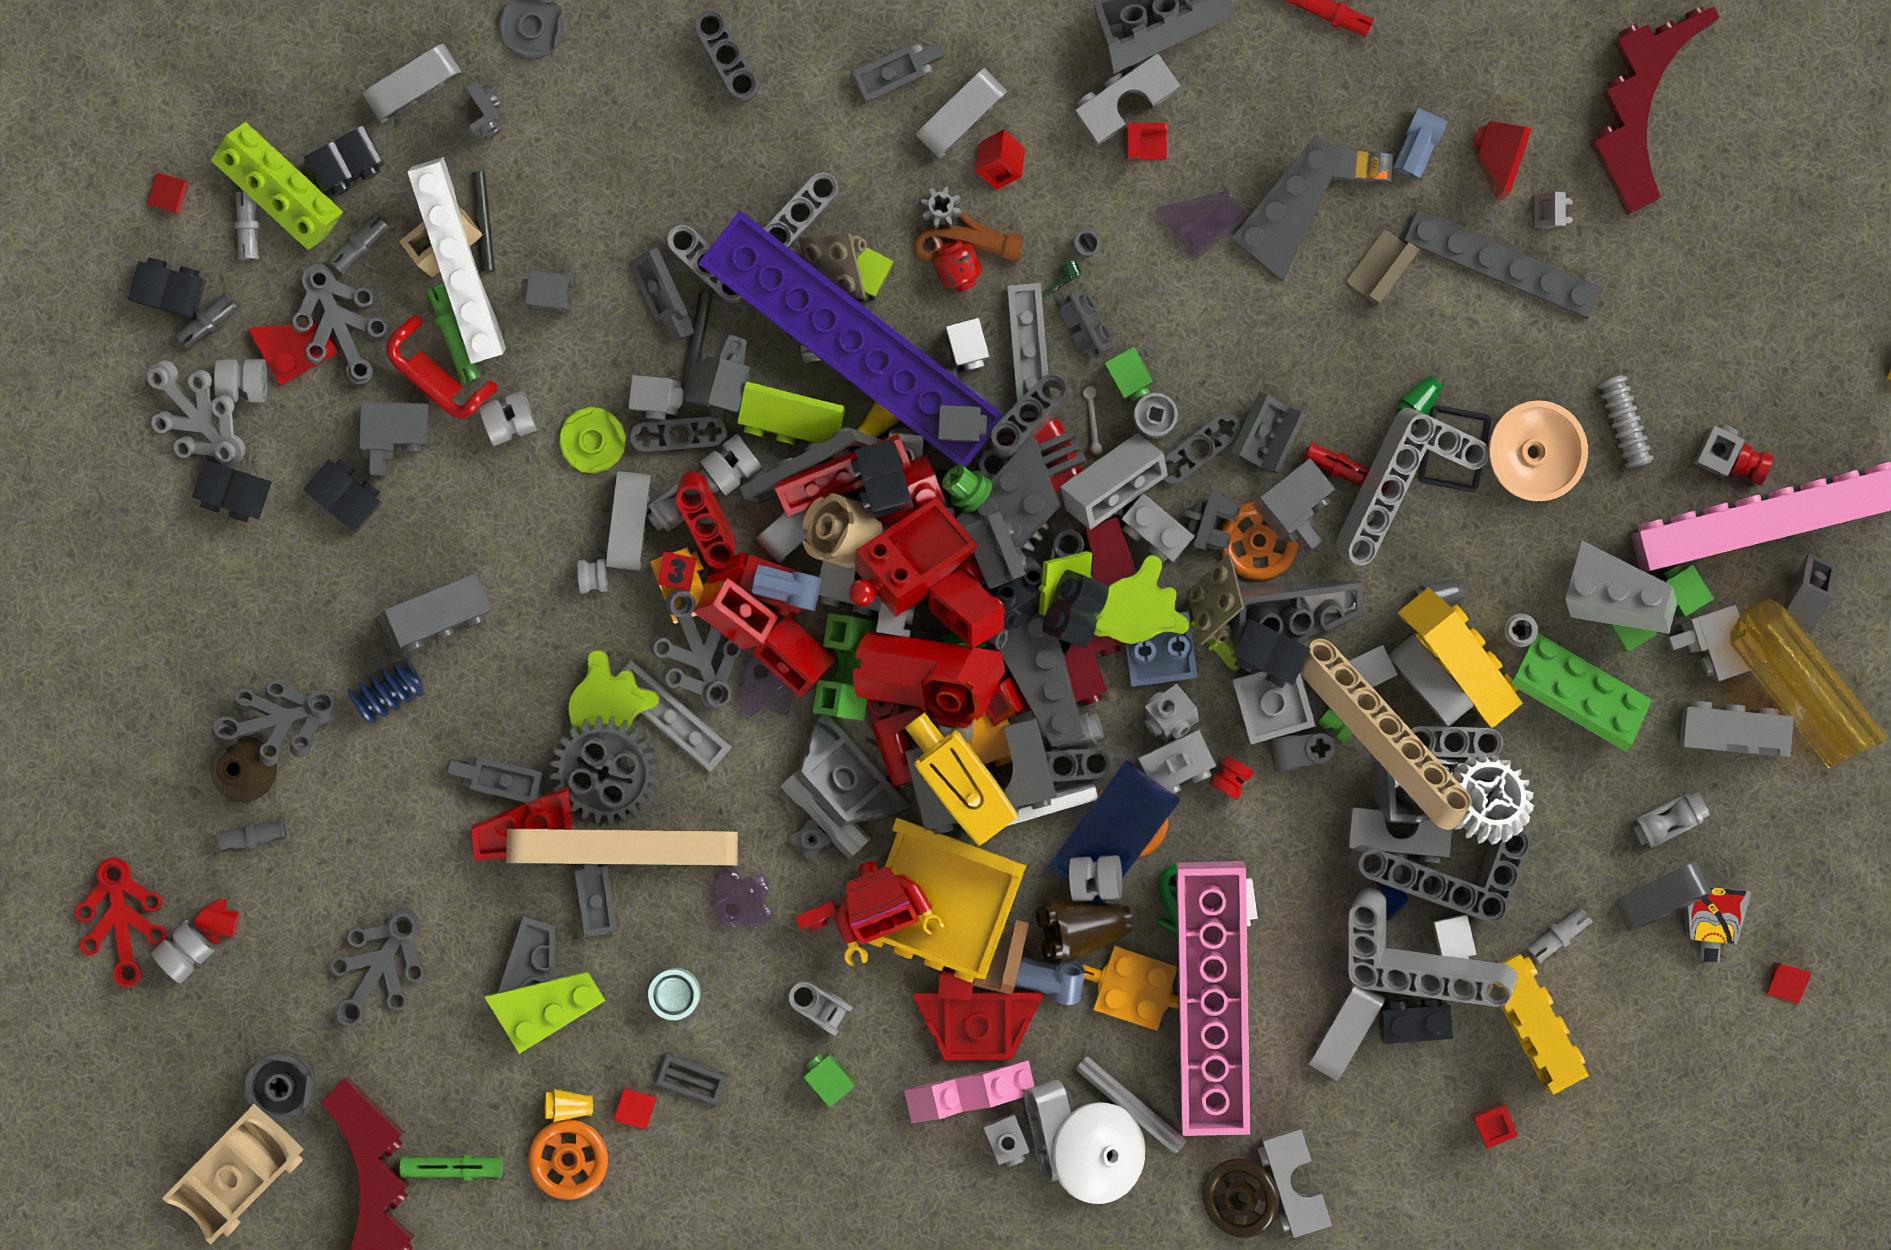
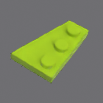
[484,971,605,1054]

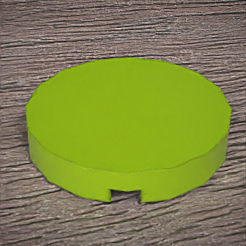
[559,407,626,474]

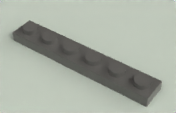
[1404,210,1602,319]

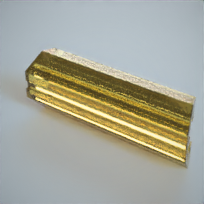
[1730,598,1889,768]

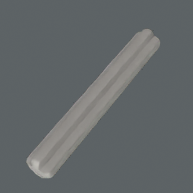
[1076,1057,1186,1153]

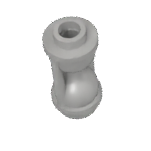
[647,468,720,532]
[1633,792,1710,848]

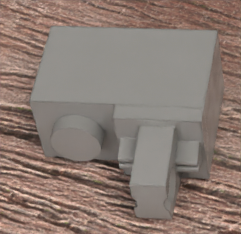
[1667,605,1757,681]

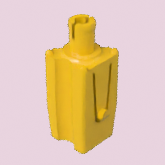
[905,712,1018,846]

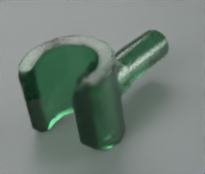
[1042,260,1081,300]

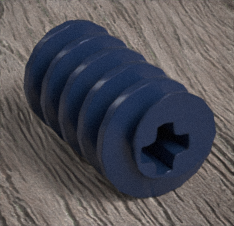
[347,656,424,723]

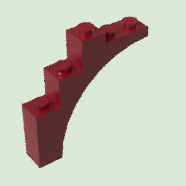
[1591,6,1720,215]
[1016,517,1137,715]
[320,1076,415,1250]

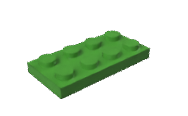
[1510,633,1652,752]

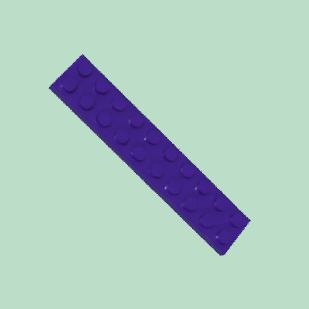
[698,210,1004,467]

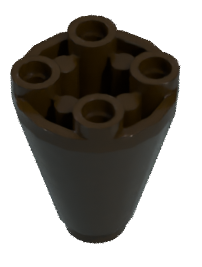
[210,736,278,802]
[1036,898,1133,966]

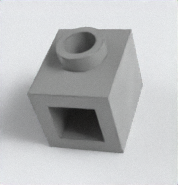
[629,375,683,420]
[983,1113,1030,1167]

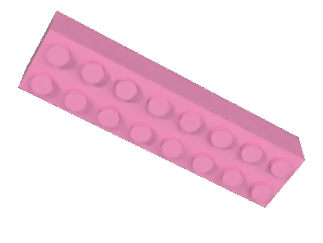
[1631,462,1891,572]
[1176,861,1250,1136]

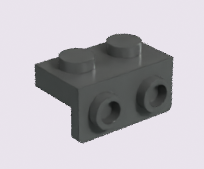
[466,80,505,141]
[1231,392,1305,474]
[964,511,1027,589]

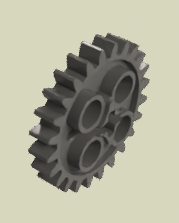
[550,716,660,823]

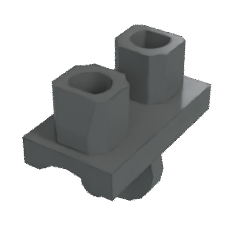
[1182,489,1241,553]

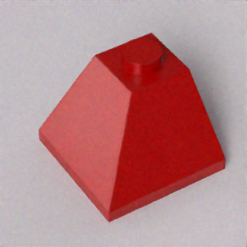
[1473,121,1532,200]

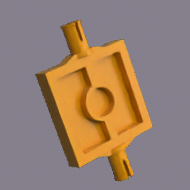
[1083,946,1179,1031]

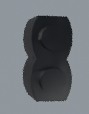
[304,126,385,197]
[128,257,206,319]
[851,439,914,519]
[192,459,272,523]
[303,459,383,533]
[1042,569,1109,648]
[1230,619,1311,688]

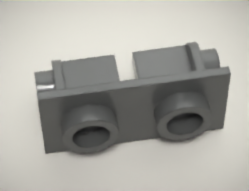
[1057,290,1112,360]

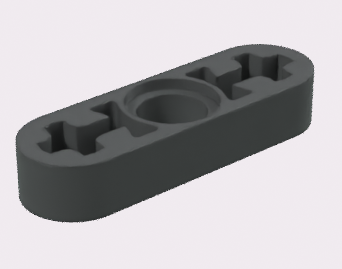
[1162,413,1241,485]
[630,417,727,453]

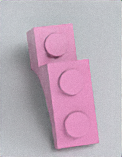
[904,1060,1035,1123]

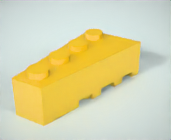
[1397,587,1523,728]
[1495,953,1589,1095]

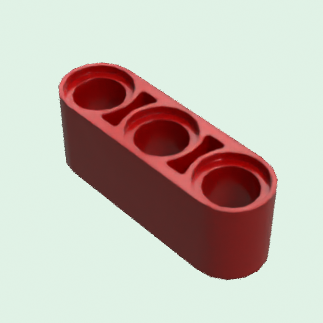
[676,472,736,569]

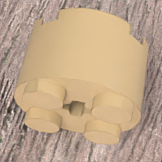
[802,493,882,568]

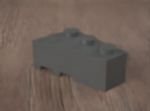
[373,573,492,656]

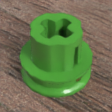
[943,464,992,514]

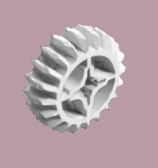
[1451,754,1534,845]

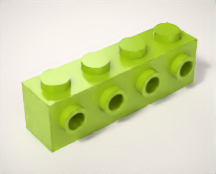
[211,122,343,251]

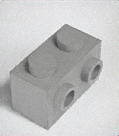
[1120,493,1195,563]

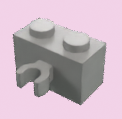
[1137,730,1216,798]

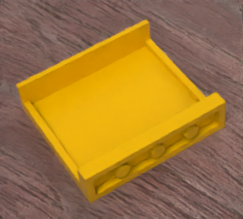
[868,818,1026,983]

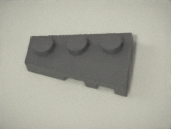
[491,915,555,1012]

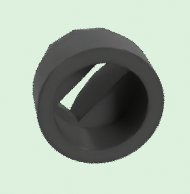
[1072,230,1100,258]

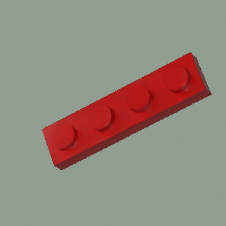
[774,434,912,517]

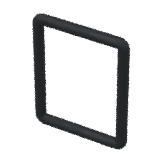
[1418,405,1491,492]

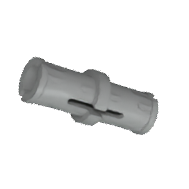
[234,191,261,260]
[1527,906,1593,964]

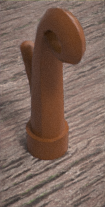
[913,213,1024,262]

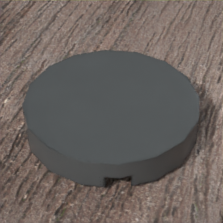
[499,0,565,59]

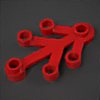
[75,857,168,987]

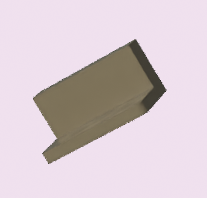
[1346,230,1420,306]

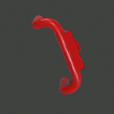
[386,315,498,419]

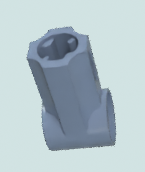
[1393,107,1448,179]
[752,565,823,611]
[1016,957,1085,1005]

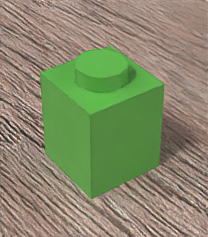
[1104,347,1153,402]
[804,1053,856,1108]

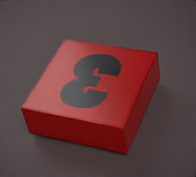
[657,552,697,591]

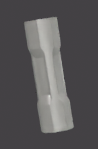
[780,769,871,859]

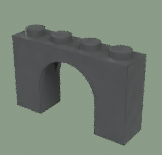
[905,718,1057,834]

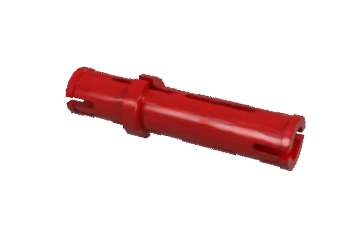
[1284,0,1374,38]
[1303,442,1389,493]

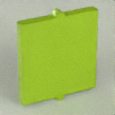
[1039,551,1093,616]

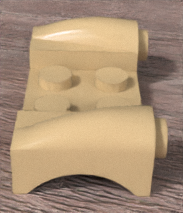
[162,1104,304,1245]

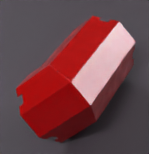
[853,631,1005,729]

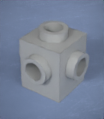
[1144,684,1199,744]

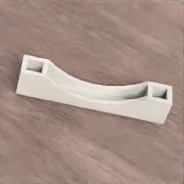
[408,157,506,364]

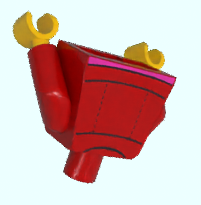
[836,861,944,966]

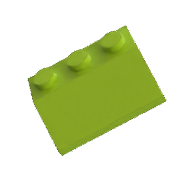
[738,382,845,446]

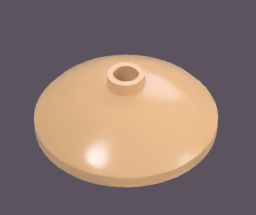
[1488,401,1588,501]

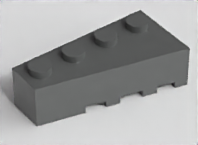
[1093,0,1235,73]

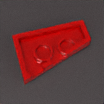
[471,786,573,861]

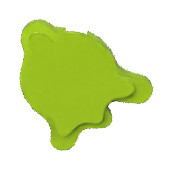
[1094,555,1189,644]
[569,650,660,745]

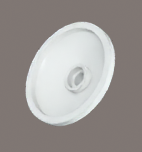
[1052,1102,1145,1204]

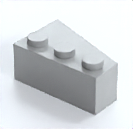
[1565,541,1677,634]
[1679,701,1794,757]

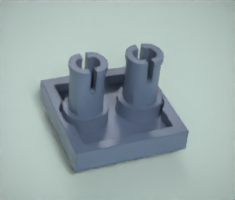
[1125,612,1198,687]

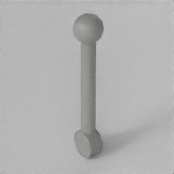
[1083,386,1102,456]

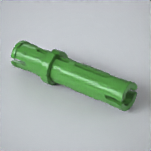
[426,284,481,385]
[400,1154,503,1181]

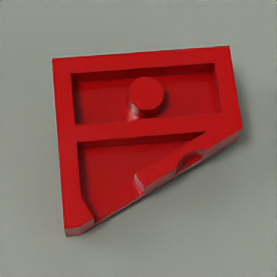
[249,323,339,386]

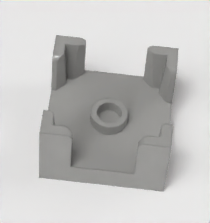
[1230,671,1315,745]

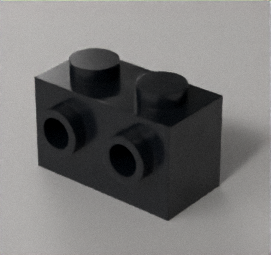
[982,556,1043,630]
[1380,998,1453,1044]

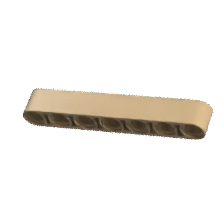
[1300,639,1472,830]
[506,829,738,865]

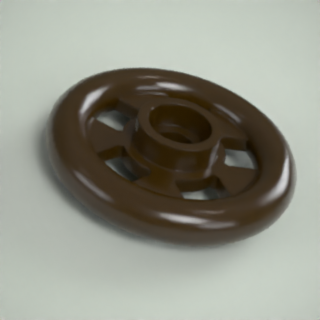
[1203,1159,1279,1238]

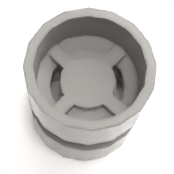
[214,359,267,403]
[479,390,538,446]
[1133,393,1178,439]
[700,434,763,496]
[1069,855,1123,901]
[151,920,216,984]

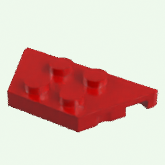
[913,992,1043,1060]

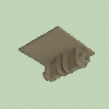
[798,233,867,299]
[1187,554,1244,645]

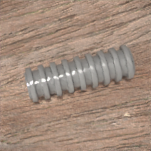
[1598,375,1654,469]

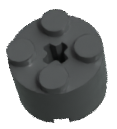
[244,1051,317,1122]

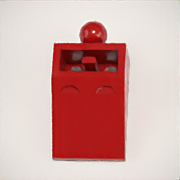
[849,497,978,617]

